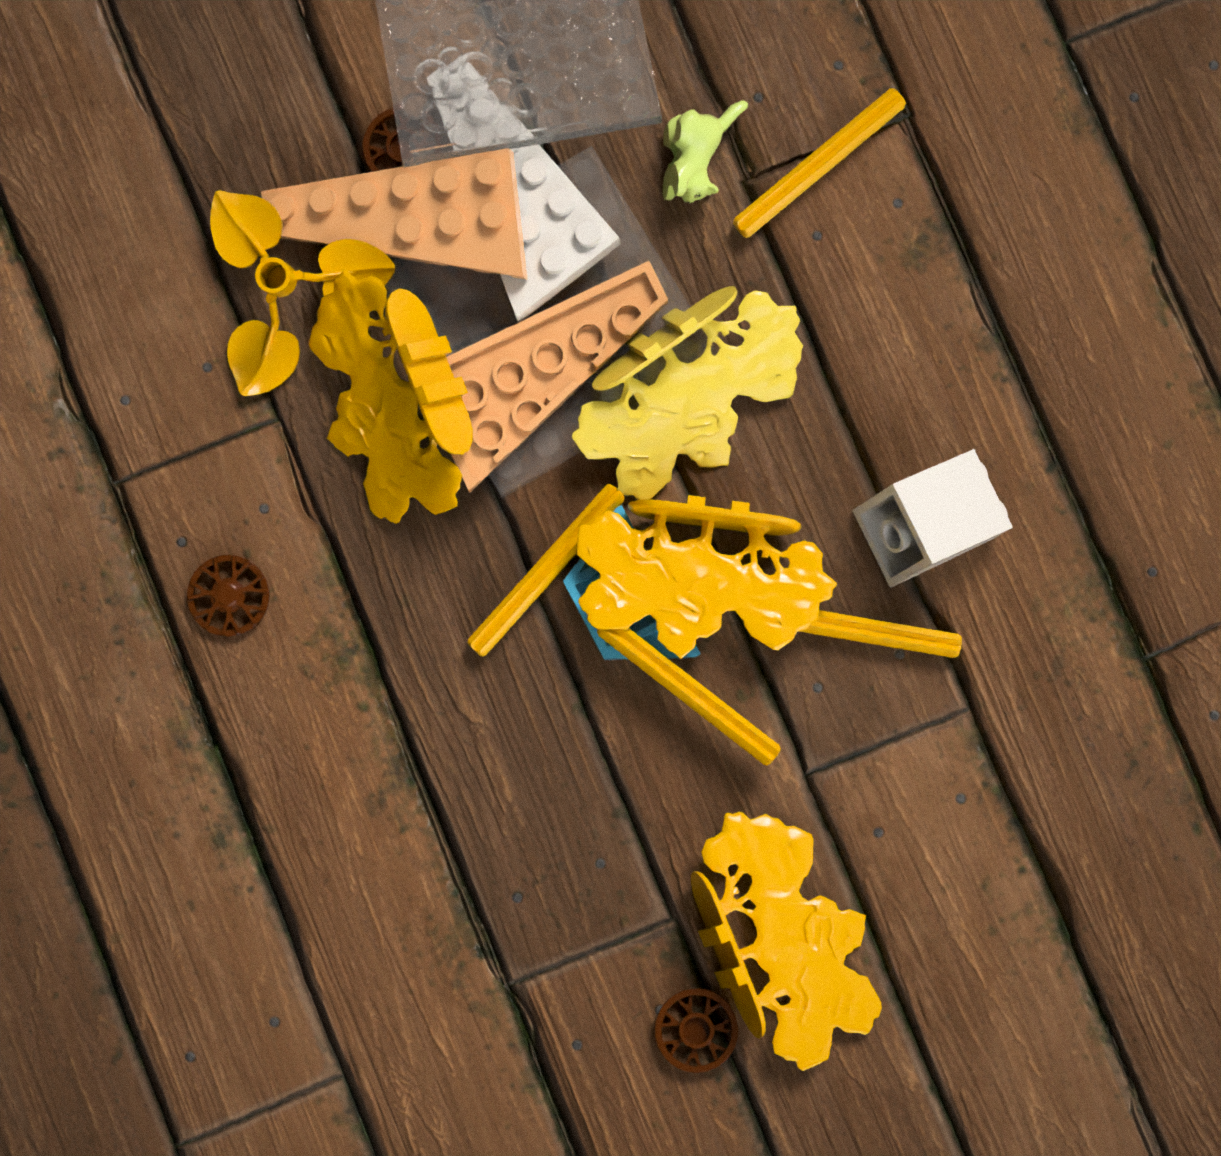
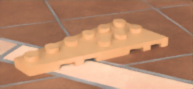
[261,148,528,280]
[447,261,668,493]

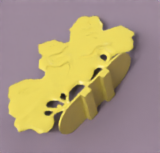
[572,286,803,500]

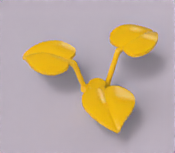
[210,191,395,396]

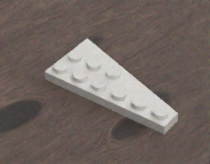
[427,53,621,323]

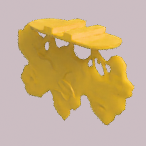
[308,270,473,524]
[577,495,837,659]
[691,811,882,1071]

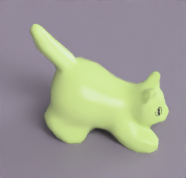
[663,100,748,203]

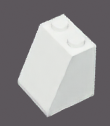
[852,449,1013,588]

